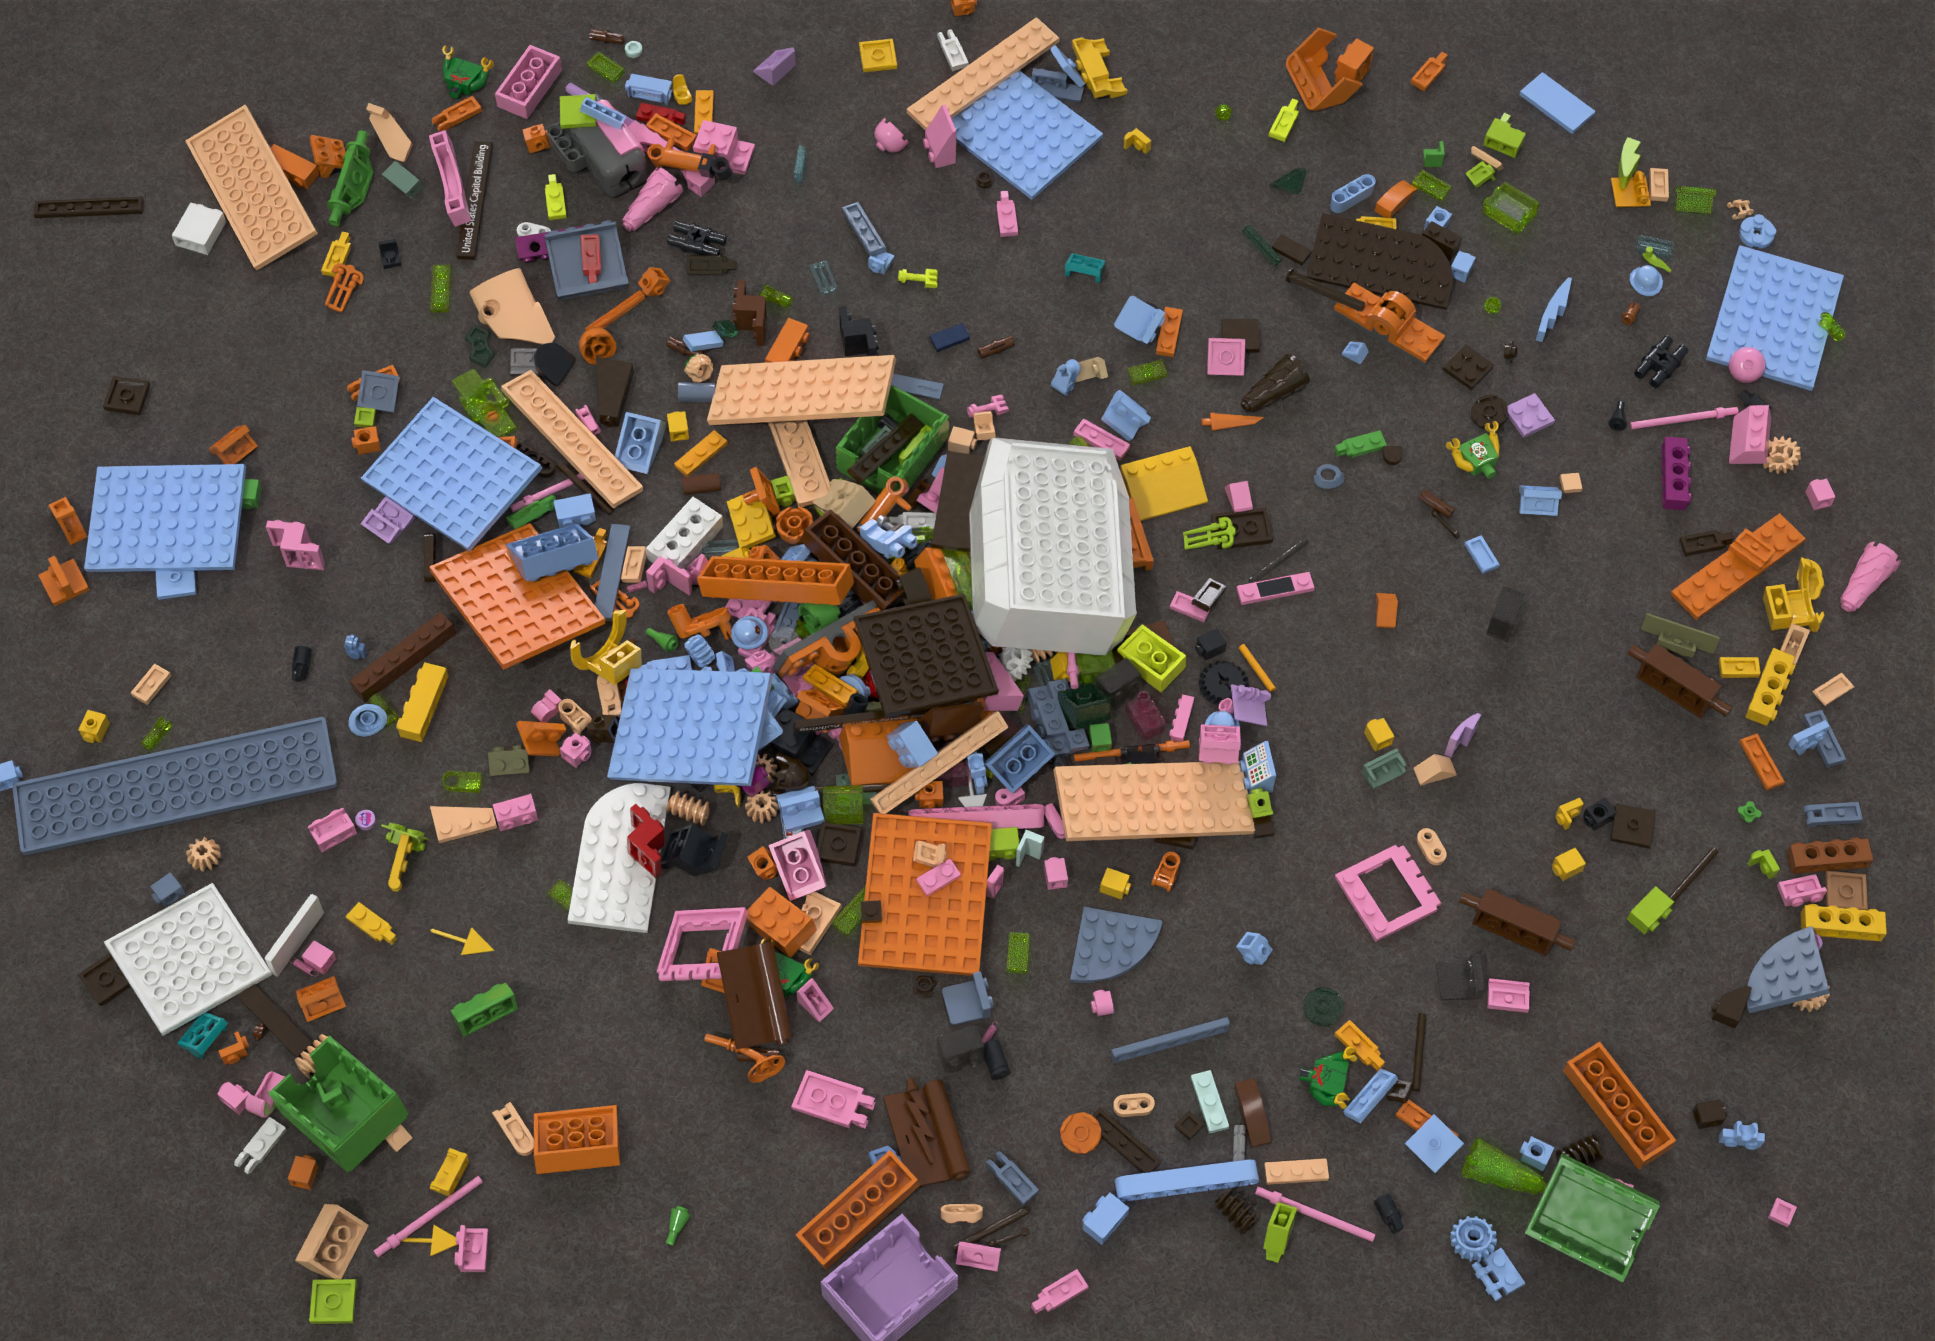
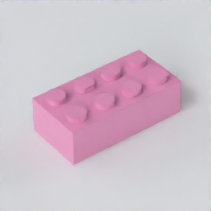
[495,45,562,119]

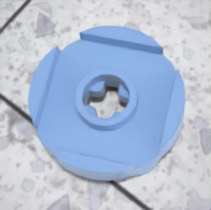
[1739,214,1776,248]

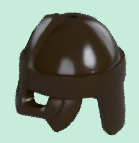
[774,753,809,792]

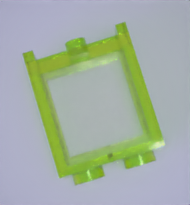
[1482,182,1540,236]

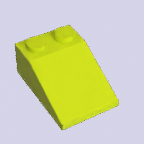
[1117,625,1186,693]

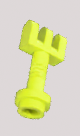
[898,269,938,288]

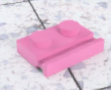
[1487,978,1530,1013]

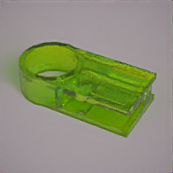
[441,770,483,793]

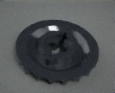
[1199,660,1249,705]

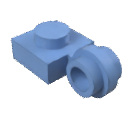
[344,634,368,659]

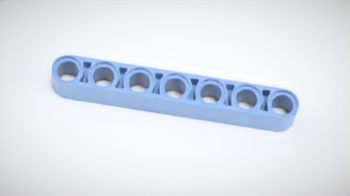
[1114,1159,1259,1202]

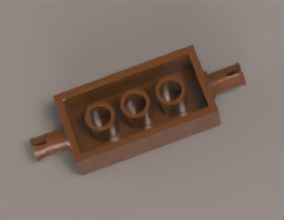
[1627,644,1732,719]
[1459,889,1576,956]

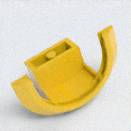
[1763,557,1824,632]
[570,610,642,685]

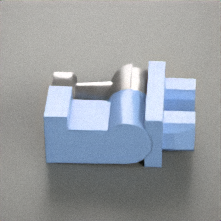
[860,515,917,559]

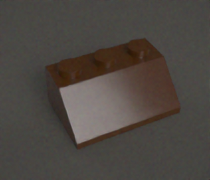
[915,701,982,744]

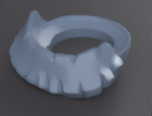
[1314,464,1345,489]

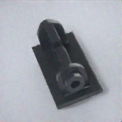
[1120,744,1161,765]

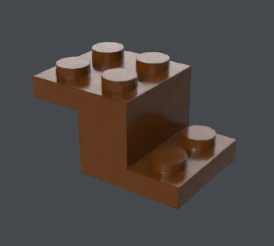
[732,280,767,346]

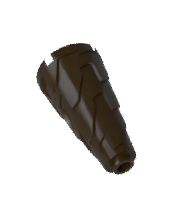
[1241,353,1310,412]

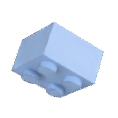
[886,721,938,768]

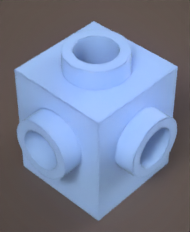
[1236,932,1273,965]

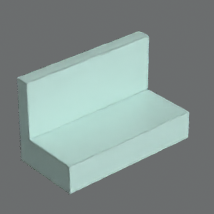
[1016,830,1044,867]

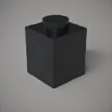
[1195,628,1227,661]

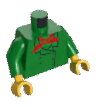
[442,45,494,99]
[761,938,819,998]
[1299,1046,1357,1109]

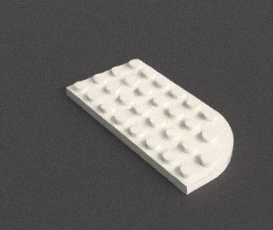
[568,783,671,933]

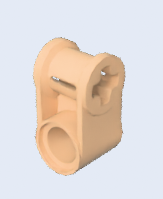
[558,699,592,735]

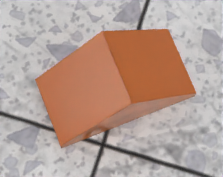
[1376,593,1398,628]

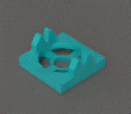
[1065,253,1106,283]
[177,1012,228,1060]

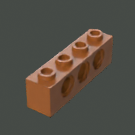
[1786,837,1873,874]

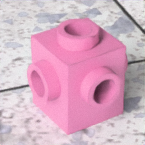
[744,649,778,674]
[560,732,592,768]

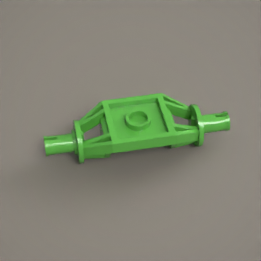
[327,130,374,226]

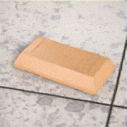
[1471,146,1504,171]
[1812,673,1854,706]

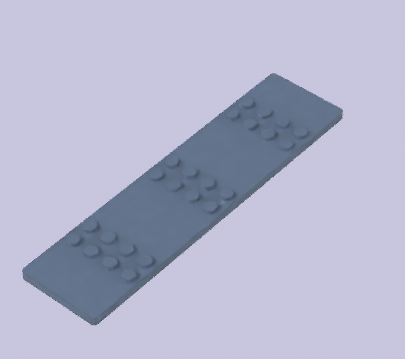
[12,717,338,855]

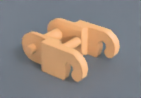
[1727,199,1754,220]

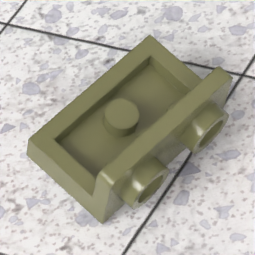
[488,745,530,776]

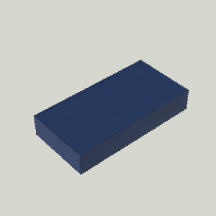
[930,323,970,352]

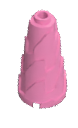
[622,167,683,232]
[1840,542,1901,612]

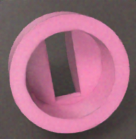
[1219,698,1234,715]

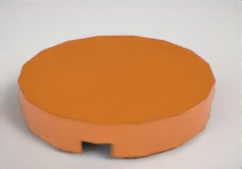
[1060,1112,1102,1154]

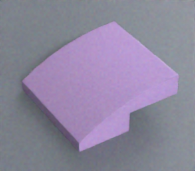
[361,496,416,544]
[1444,713,1481,758]

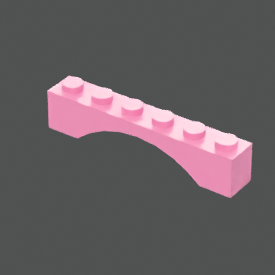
[628,120,715,197]
[429,130,471,227]

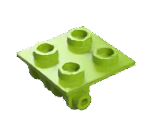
[381,822,429,852]

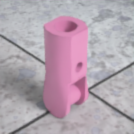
[575,405,601,435]
[1044,803,1065,839]

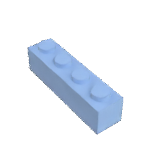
[580,97,626,129]

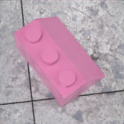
[1729,405,1771,464]

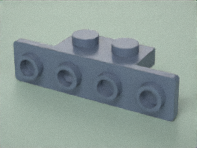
[1029,68,1084,102]

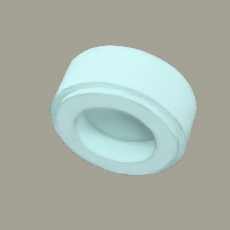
[625,41,642,58]

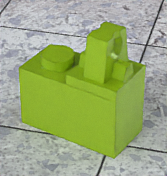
[1483,113,1526,158]
[1263,1202,1297,1263]

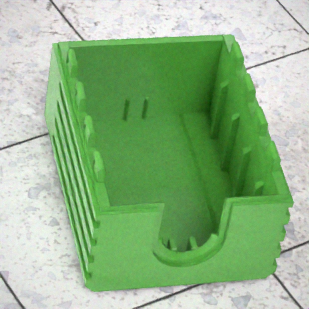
[836,384,949,498]
[268,1036,408,1172]
[1525,1153,1660,1282]

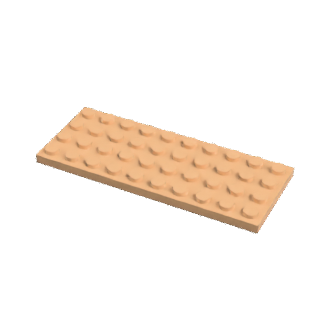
[186,105,318,270]
[707,355,896,425]
[1053,761,1255,841]

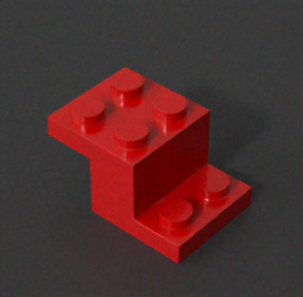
[627,803,664,879]

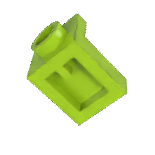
[1466,161,1496,188]
[1747,849,1780,879]

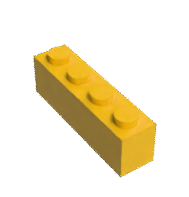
[396,662,449,742]

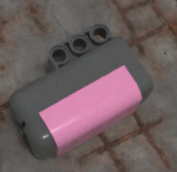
[547,94,648,197]

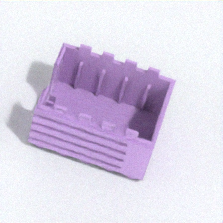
[821,1214,958,1341]

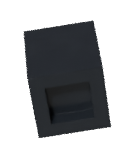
[1583,797,1617,831]

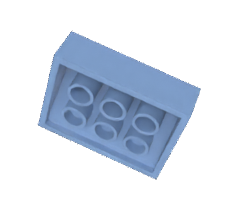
[506,523,598,581]

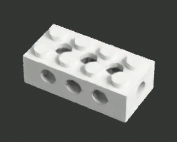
[646,497,724,569]

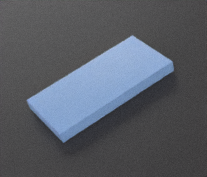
[1519,72,1595,134]

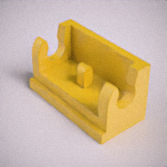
[430,1148,470,1197]

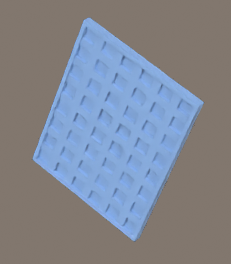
[952,71,1103,200]
[1706,245,1844,391]
[361,397,542,551]
[84,464,246,572]
[607,668,773,786]

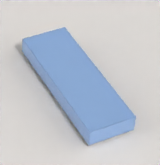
[1343,1068,1398,1123]

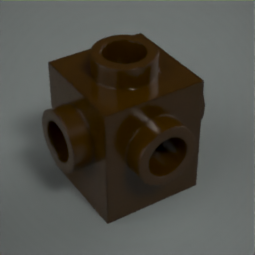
[587,715,619,743]

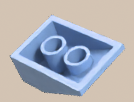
[615,412,666,474]

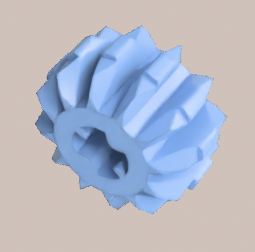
[684,634,715,668]

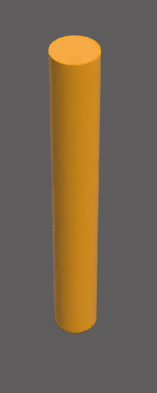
[1238,644,1276,692]

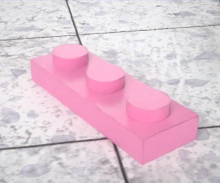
[1073,419,1130,461]

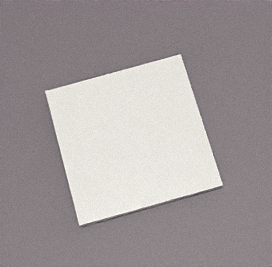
[104,883,272,1036]

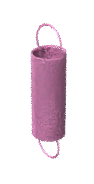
[622,580,647,594]
[289,958,319,976]
[979,1021,997,1048]

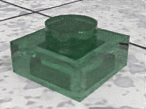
[712,320,739,338]

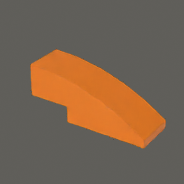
[1375,180,1418,218]

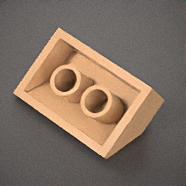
[295,1204,369,1280]

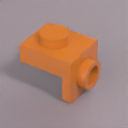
[219,1031,249,1064]

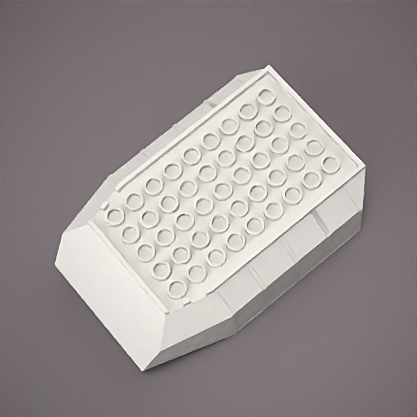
[969,438,1137,655]

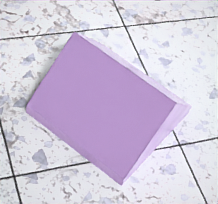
[753,48,796,86]

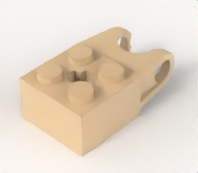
[812,479,876,529]

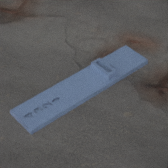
[891,374,944,400]

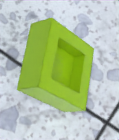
[354,407,376,428]

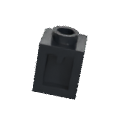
[378,239,402,269]

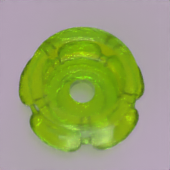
[1215,104,1232,121]
[1484,297,1502,314]

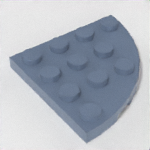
[1070,907,1162,983]
[1747,926,1830,1013]

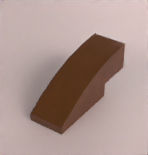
[1234,1078,1272,1148]

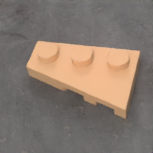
[430,806,497,843]
[798,892,842,955]

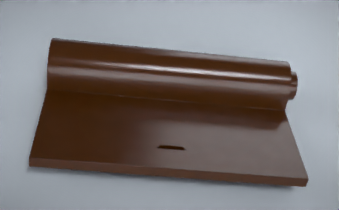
[717,942,792,1049]
[883,1079,971,1187]

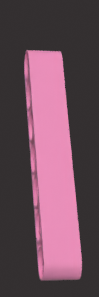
[908,804,1044,829]

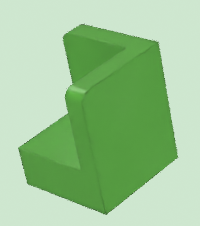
[1423,141,1445,167]
[1088,723,1112,752]
[316,1082,349,1112]

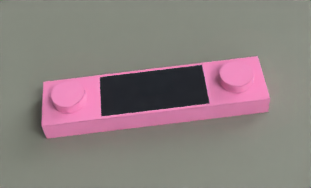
[1236,572,1314,605]

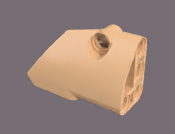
[469,268,555,345]

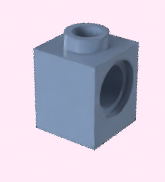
[150,872,185,908]

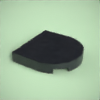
[534,343,576,387]

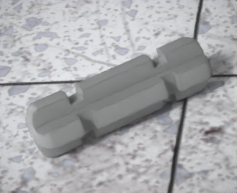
[1233,1125,1246,1161]

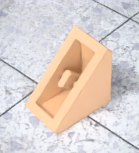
[1780,624,1810,665]
[1413,754,1457,785]

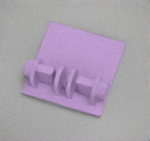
[1231,685,1271,726]

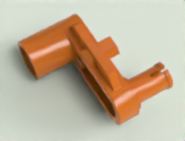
[667,604,732,640]

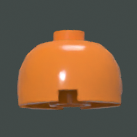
[579,327,616,365]
[776,507,813,545]

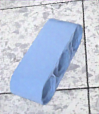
[1330,174,1375,213]

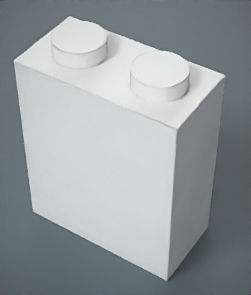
[172,203,226,255]

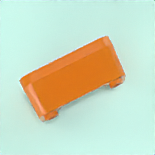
[1286,28,1362,111]

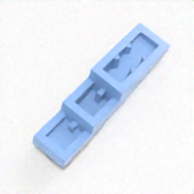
[1536,277,1572,342]

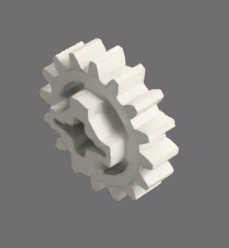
[997,647,1033,682]

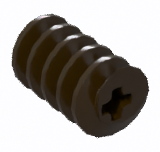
[1556,1135,1603,1166]
[1215,1187,1259,1235]

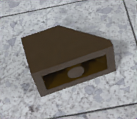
[1711,986,1752,1029]

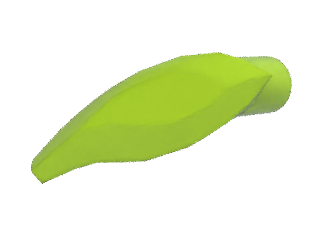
[1642,247,1672,272]

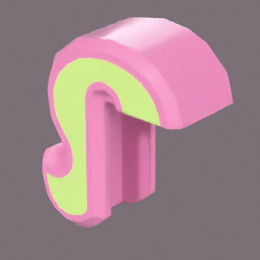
[245,1071,285,1118]

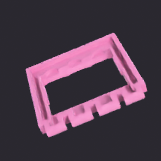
[1334,845,1442,942]
[657,907,748,981]

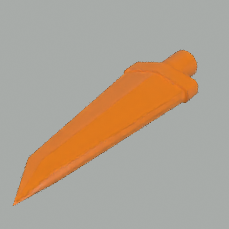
[1201,413,1264,431]

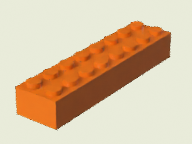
[697,556,854,605]

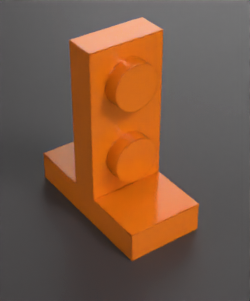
[48,497,88,545]

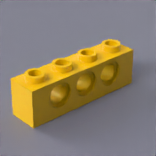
[1745,648,1796,726]
[1801,904,1886,941]

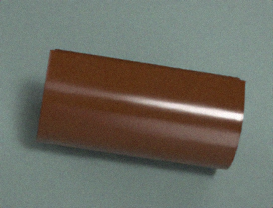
[682,473,721,495]

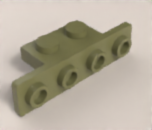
[1641,613,1720,658]

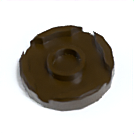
[1471,395,1508,430]

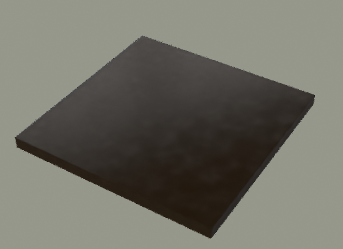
[931,451,985,552]
[853,594,999,718]

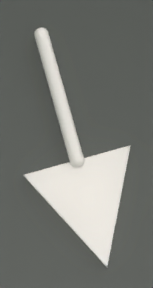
[958,762,987,807]

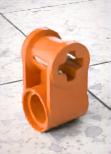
[1151,852,1180,893]

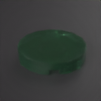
[1303,987,1344,1027]

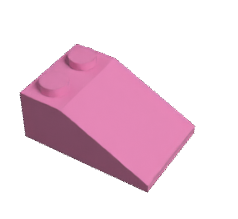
[923,104,956,168]
[768,830,827,901]

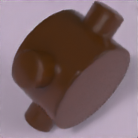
[253,1023,266,1041]

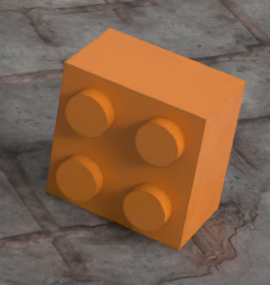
[1334,38,1374,83]

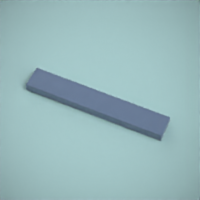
[595,524,630,622]
[1110,1017,1230,1063]

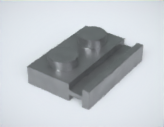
[510,349,541,376]

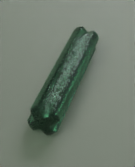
[1243,225,1282,266]

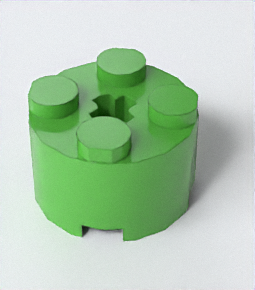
[798,603,840,635]

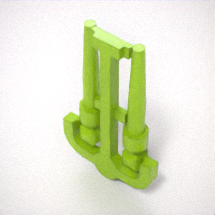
[1183,517,1236,550]

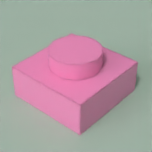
[1768,1198,1797,1227]

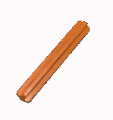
[585,290,645,330]

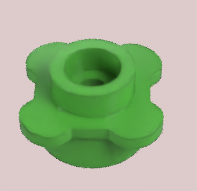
[1738,801,1761,823]

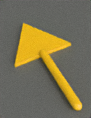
[430,928,495,955]
[401,1225,458,1256]

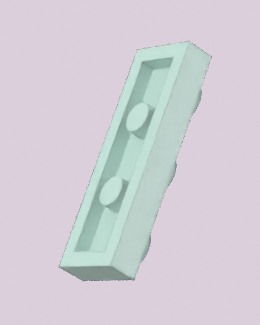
[1191,1070,1229,1134]

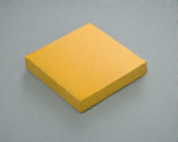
[859,39,897,72]

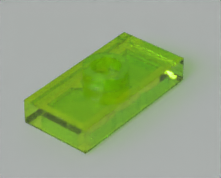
[1127,359,1168,386]

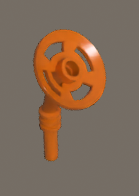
[704,1034,785,1083]

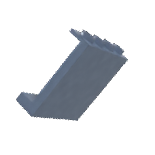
[545,220,629,301]

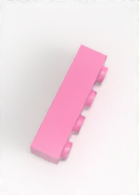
[1169,694,1194,742]

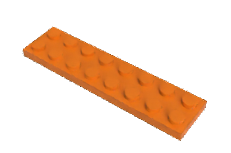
[1671,513,1806,620]

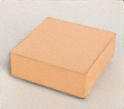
[1560,473,1582,493]

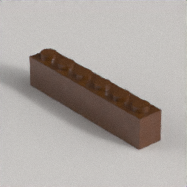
[349,612,456,703]

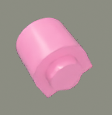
[1091,990,1114,1016]

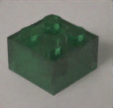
[1058,682,1111,729]

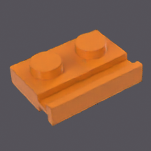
[1728,528,1776,571]

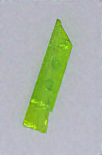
[942,549,973,611]

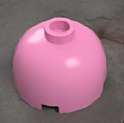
[874,118,909,153]
[1728,347,1766,383]

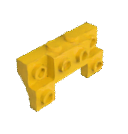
[1072,37,1127,98]

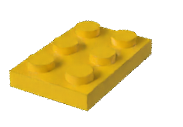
[727,491,776,548]

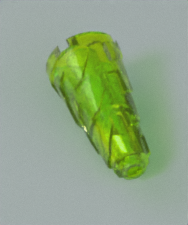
[1461,1138,1546,1195]

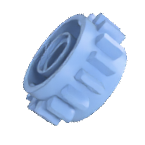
[1450,1216,1497,1262]

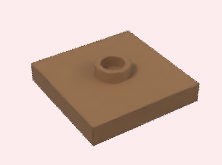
[1825,871,1868,910]

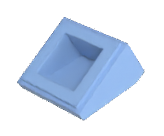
[1342,341,1369,364]

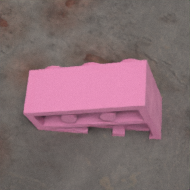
[983,652,1024,711]

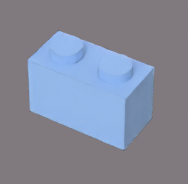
[554,493,596,528]
[1082,1193,1129,1245]

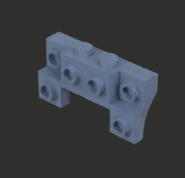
[1026,679,1090,761]

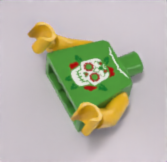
[1446,421,1499,479]

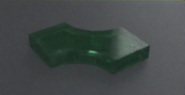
[465,324,495,368]

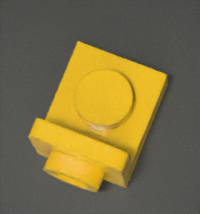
[1123,128,1151,154]
[1556,798,1584,830]

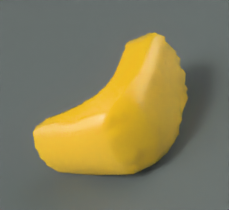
[672,74,692,105]
[713,785,741,808]

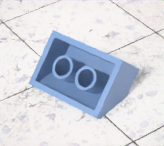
[984,724,1055,794]

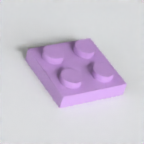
[1507,393,1555,438]

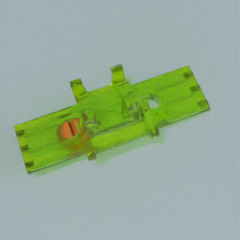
[452,369,517,437]

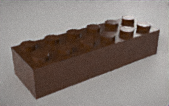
[800,509,905,611]

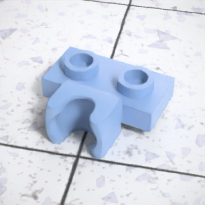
[1788,720,1830,755]
[967,751,987,795]
[1719,1121,1765,1150]

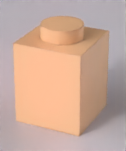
[948,426,977,454]

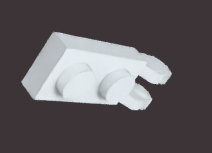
[937,29,969,71]
[234,1117,287,1174]

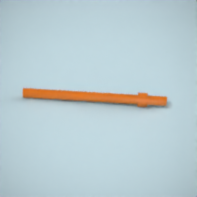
[1074,740,1190,762]

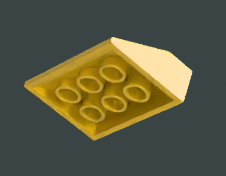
[1120,446,1208,521]

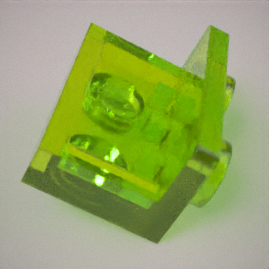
[1075,651,1117,684]

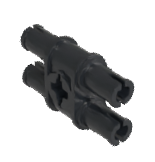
[667,220,727,255]
[1634,335,1688,388]

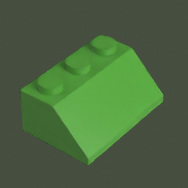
[450,982,518,1037]

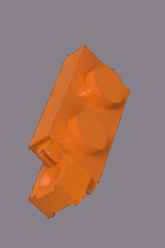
[1410,52,1448,92]

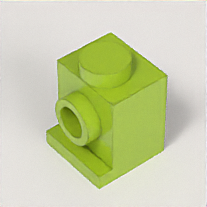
[770,476,795,507]
[1246,788,1273,818]

